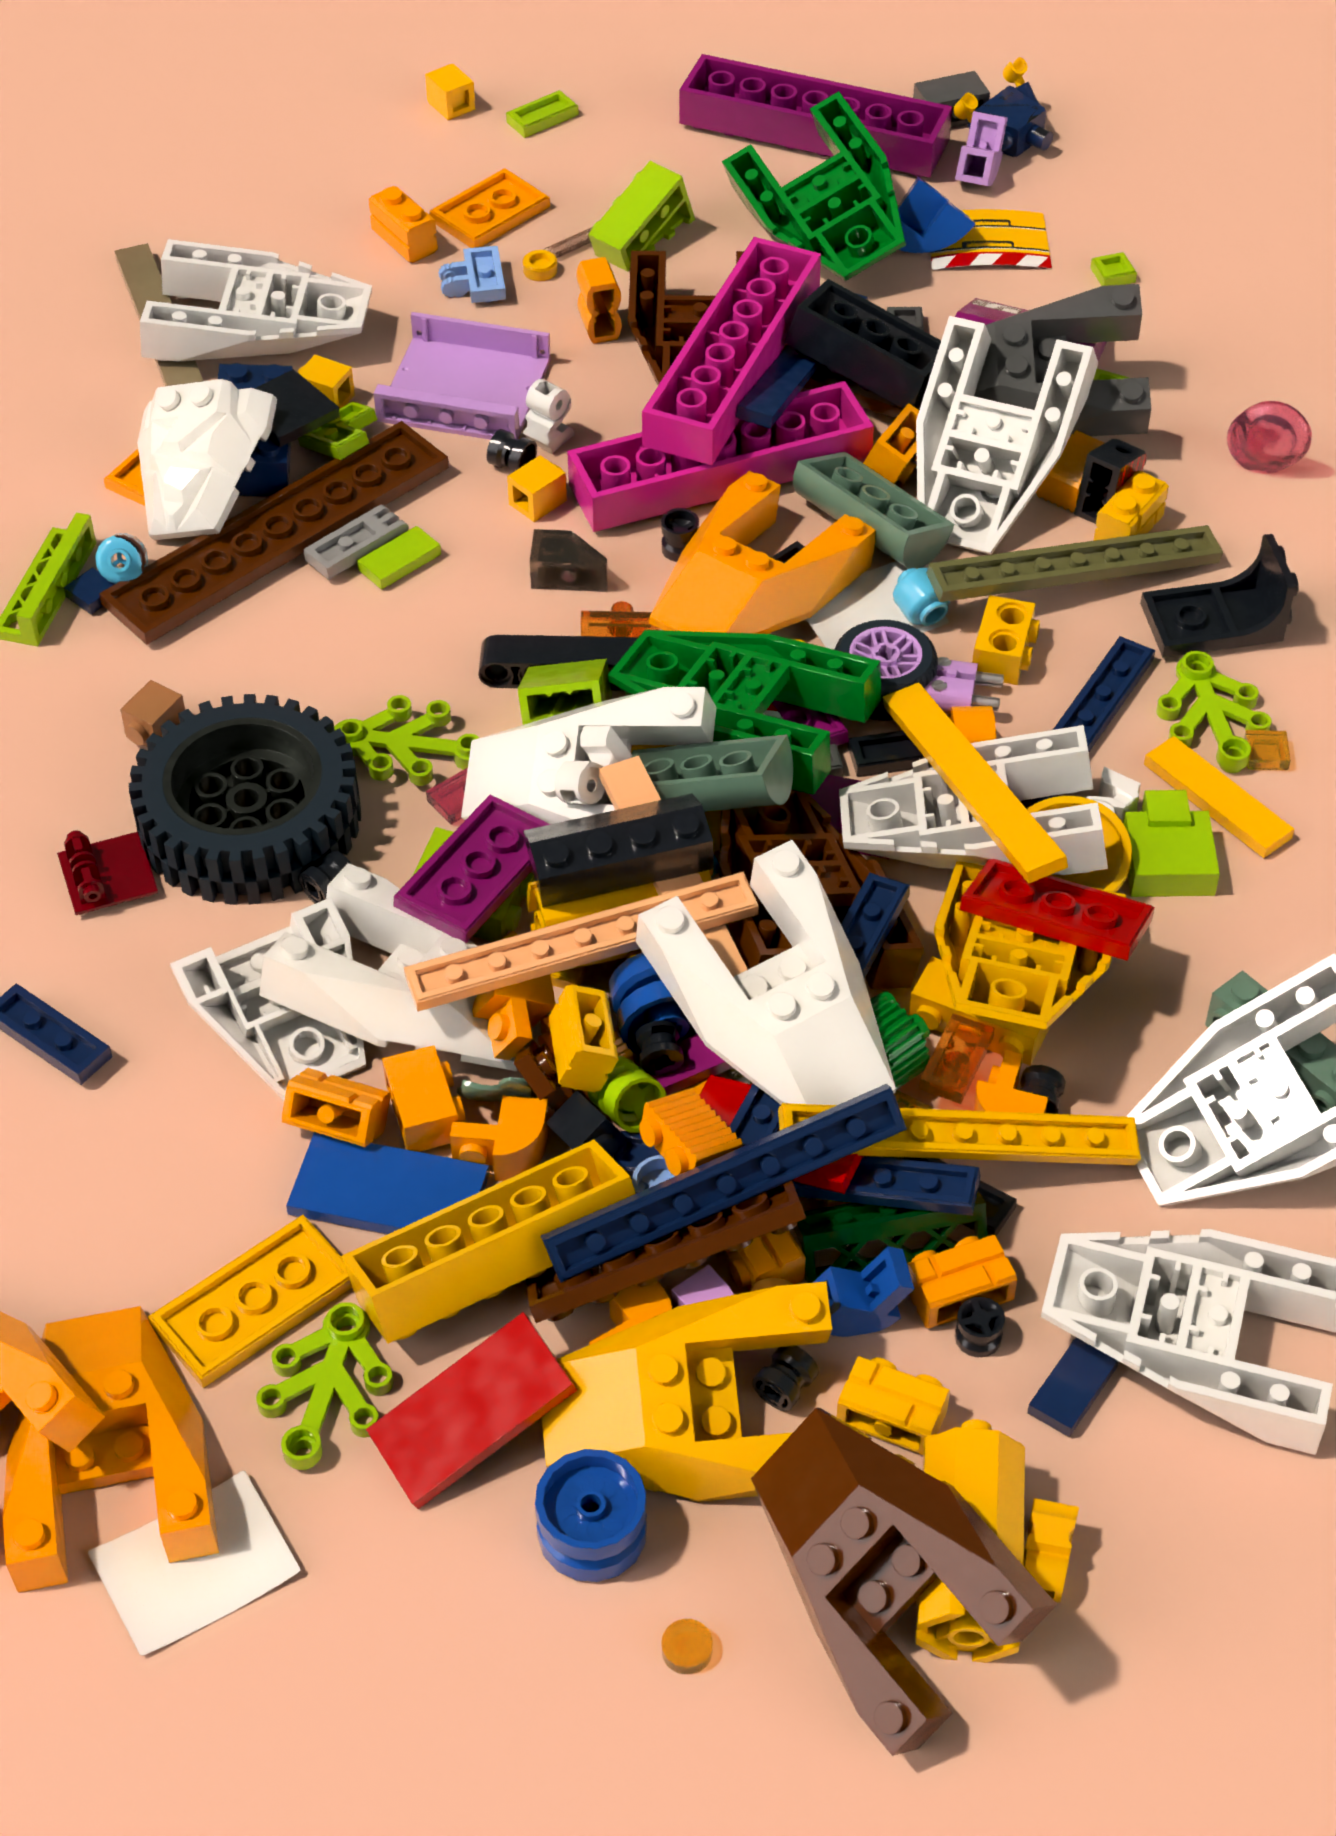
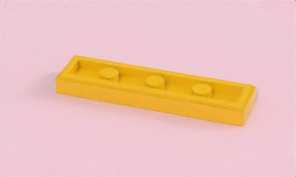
[1144,736,1294,858]

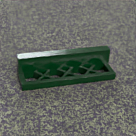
[794,1191,988,1283]

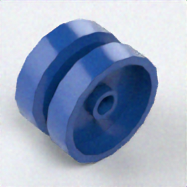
[609,952,697,1055]
[535,1449,647,1582]

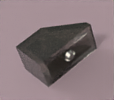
[530,529,608,592]

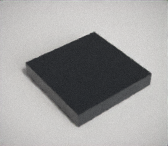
[254,369,340,447]

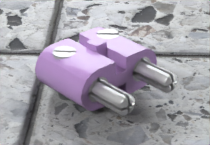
[924,657,1004,714]

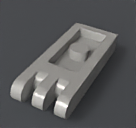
[304,505,409,580]

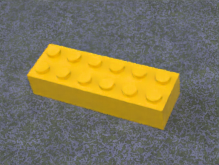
[341,1140,636,1344]

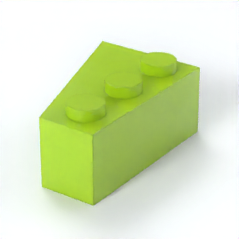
[588,161,695,272]

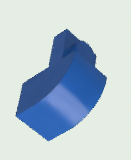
[813,1246,914,1337]

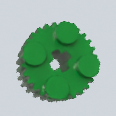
[870,991,931,1090]

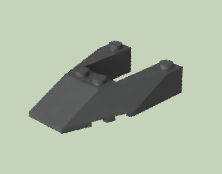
[922,284,1152,437]

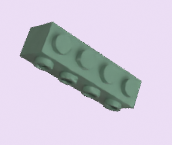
[1205,970,1336,1114]

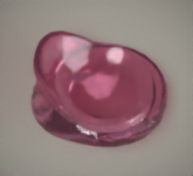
[1227,401,1312,474]

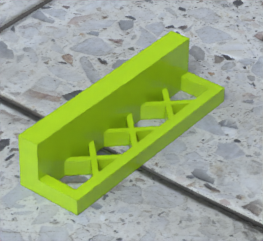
[0,512,96,647]

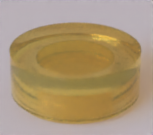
[661,1619,713,1675]

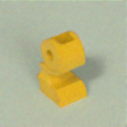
[1023,1498,1079,1603]

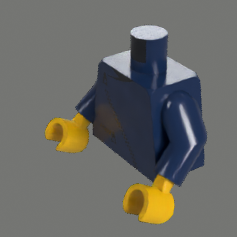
[954,57,1053,157]

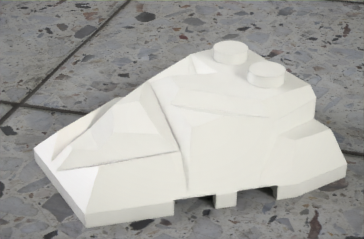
[137,379,277,540]

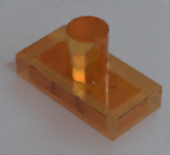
[580,601,660,637]
[919,1013,995,1104]

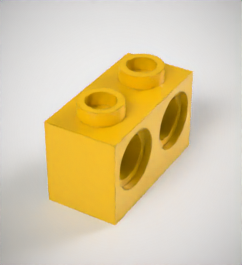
[972,595,1040,685]

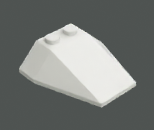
[170,897,366,1101]

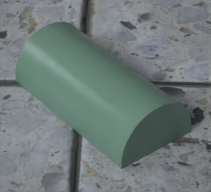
[793,452,955,569]
[605,734,793,812]

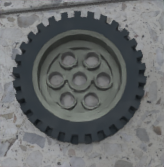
[129,694,361,905]

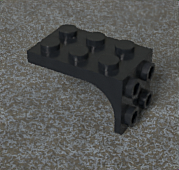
[1140,534,1299,658]

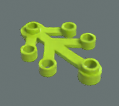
[1156,651,1272,773]
[334,695,479,786]
[256,1302,394,1470]

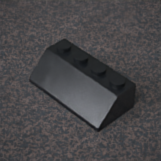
[784,279,941,409]
[523,793,714,907]

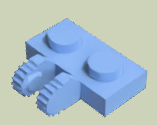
[438,245,506,303]

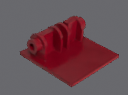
[57,830,158,915]

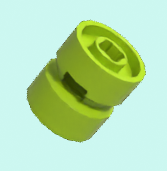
[587,1056,666,1133]

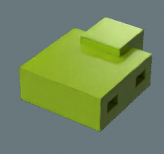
[1123,790,1220,897]

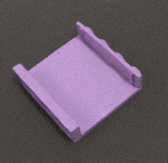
[374,312,551,440]

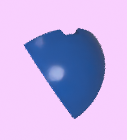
[898,176,976,253]

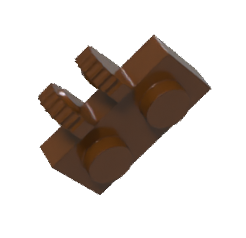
[514,1039,575,1112]

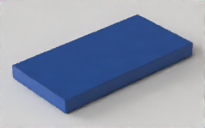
[286,1132,490,1234]

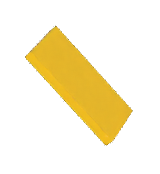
[148,1215,353,1388]

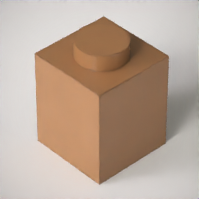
[120,680,185,747]

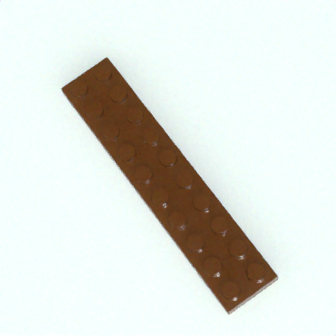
[99,421,449,645]

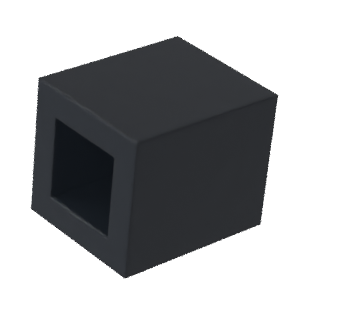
[546,1090,628,1157]

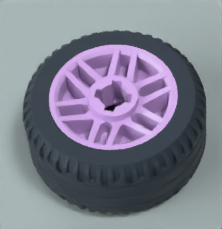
[834,620,938,721]

